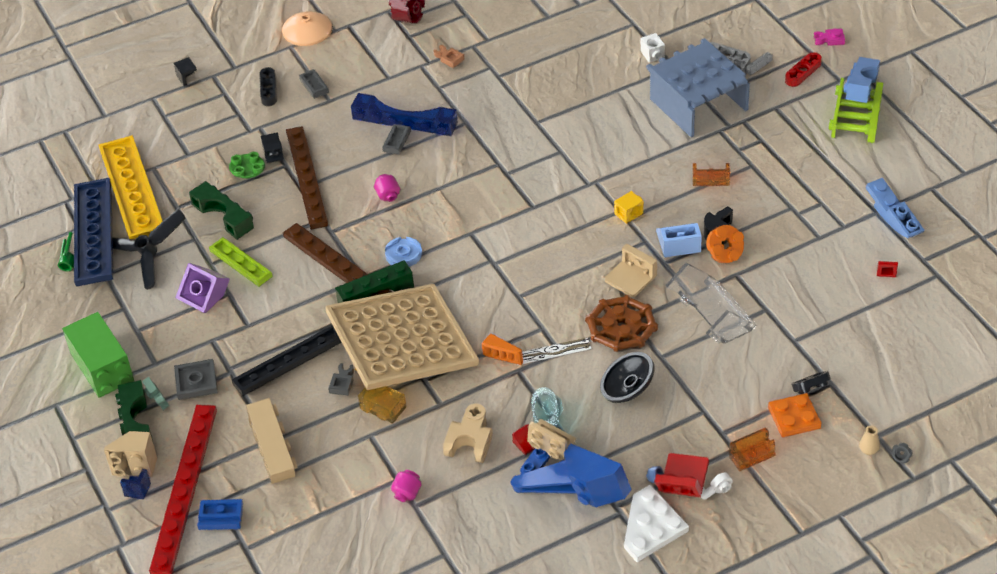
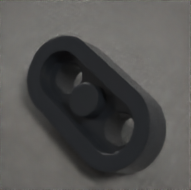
[791,371,831,394]

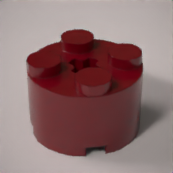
[389,0,425,24]

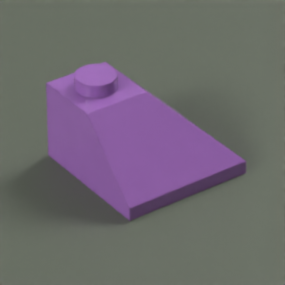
[175,263,230,313]

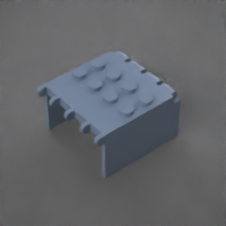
[646,38,750,138]

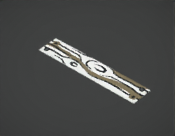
[517,338,591,365]

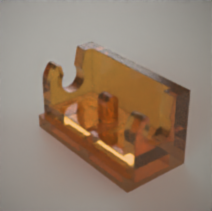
[692,163,730,186]
[729,427,776,471]

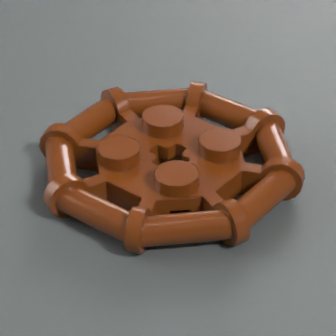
[585,295,658,352]

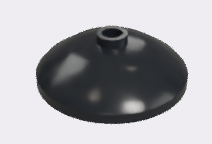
[600,352,655,403]

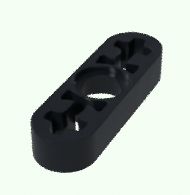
[260,67,277,106]

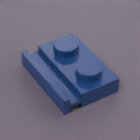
[197,499,243,530]

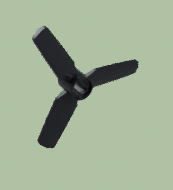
[113,210,186,290]

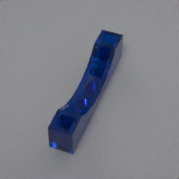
[351,93,458,136]

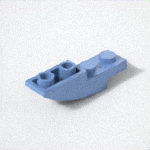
[866,177,924,239]

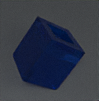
[120,469,151,500]

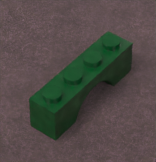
[189,181,254,240]
[335,260,414,303]
[115,380,153,441]

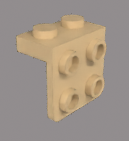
[605,243,657,297]
[527,419,576,461]

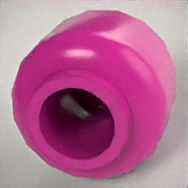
[374,174,401,202]
[391,469,422,502]

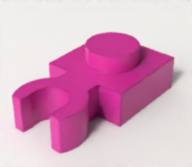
[814,29,845,46]

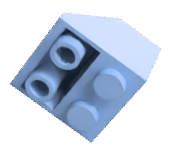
[656,223,702,257]

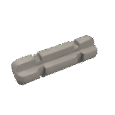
[745,52,773,75]

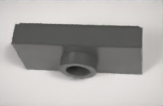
[299,69,329,99]
[382,124,411,155]

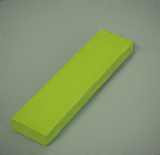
[209,237,273,287]

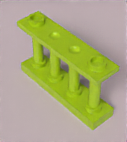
[829,78,883,143]

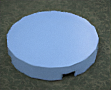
[385,237,422,267]

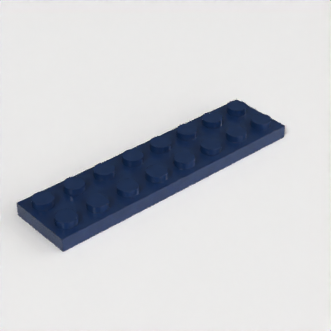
[74,177,113,287]

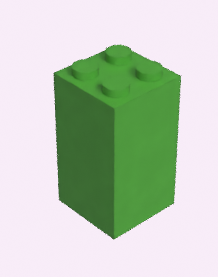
[62,312,135,398]

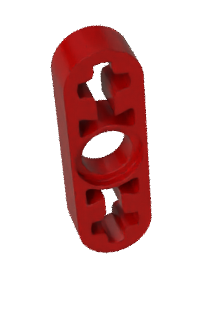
[785,52,822,87]

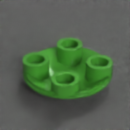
[229,152,265,178]

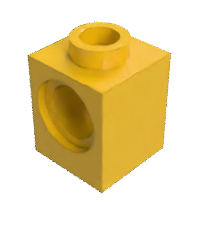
[614,191,644,224]

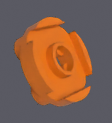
[706,225,744,263]

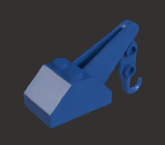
[511,444,632,507]

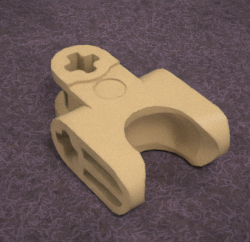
[443,404,493,463]

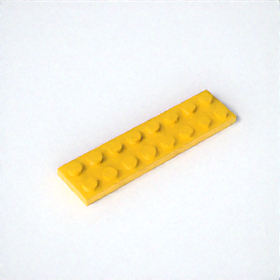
[98,135,163,239]

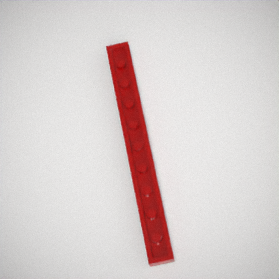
[149,405,217,574]

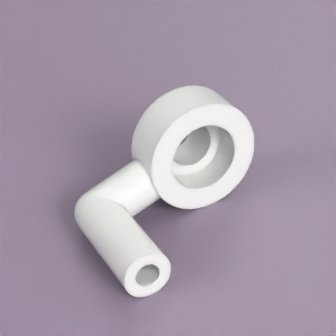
[701,472,733,500]

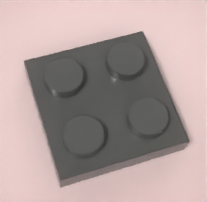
[174,359,218,400]

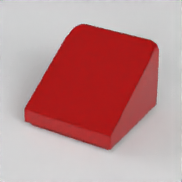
[877,261,898,277]
[512,424,536,455]

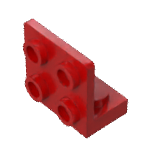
[654,453,709,497]

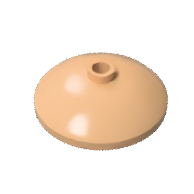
[282,11,332,46]

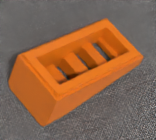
[482,334,523,365]

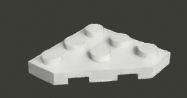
[624,485,689,562]

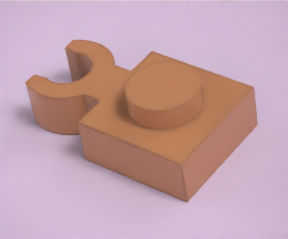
[433,45,465,68]

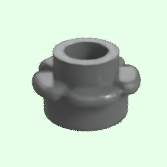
[892,443,913,463]

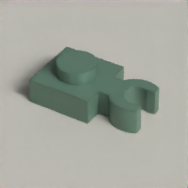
[142,376,170,410]

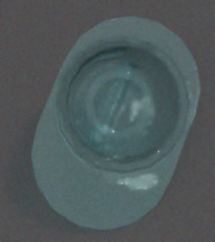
[531,387,563,427]

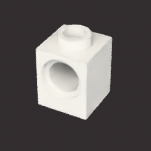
[641,33,665,63]

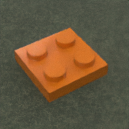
[768,393,821,438]

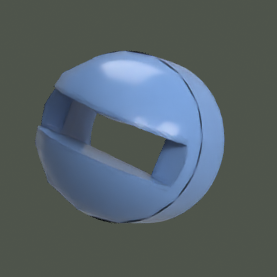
[646,466,664,483]

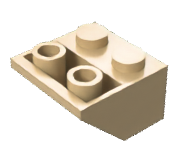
[104,431,157,477]

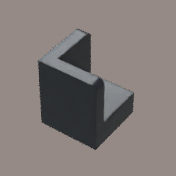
[174,57,197,86]

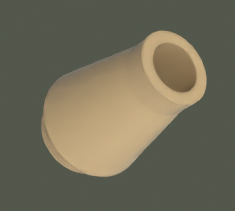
[859,425,880,455]

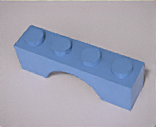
[844,57,880,103]

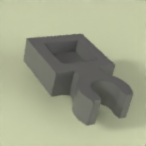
[328,363,354,396]

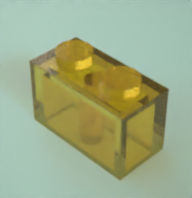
[358,386,406,424]

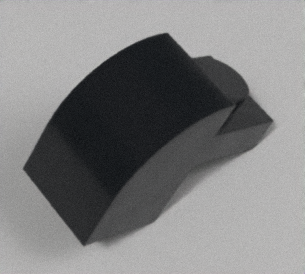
[261,132,284,163]
[703,206,733,245]

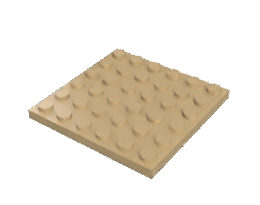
[326,284,479,390]

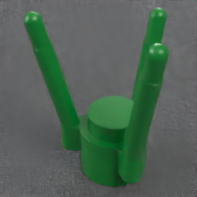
[58,232,74,272]

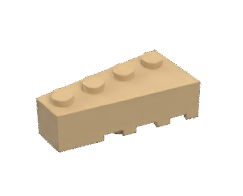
[246,398,298,484]

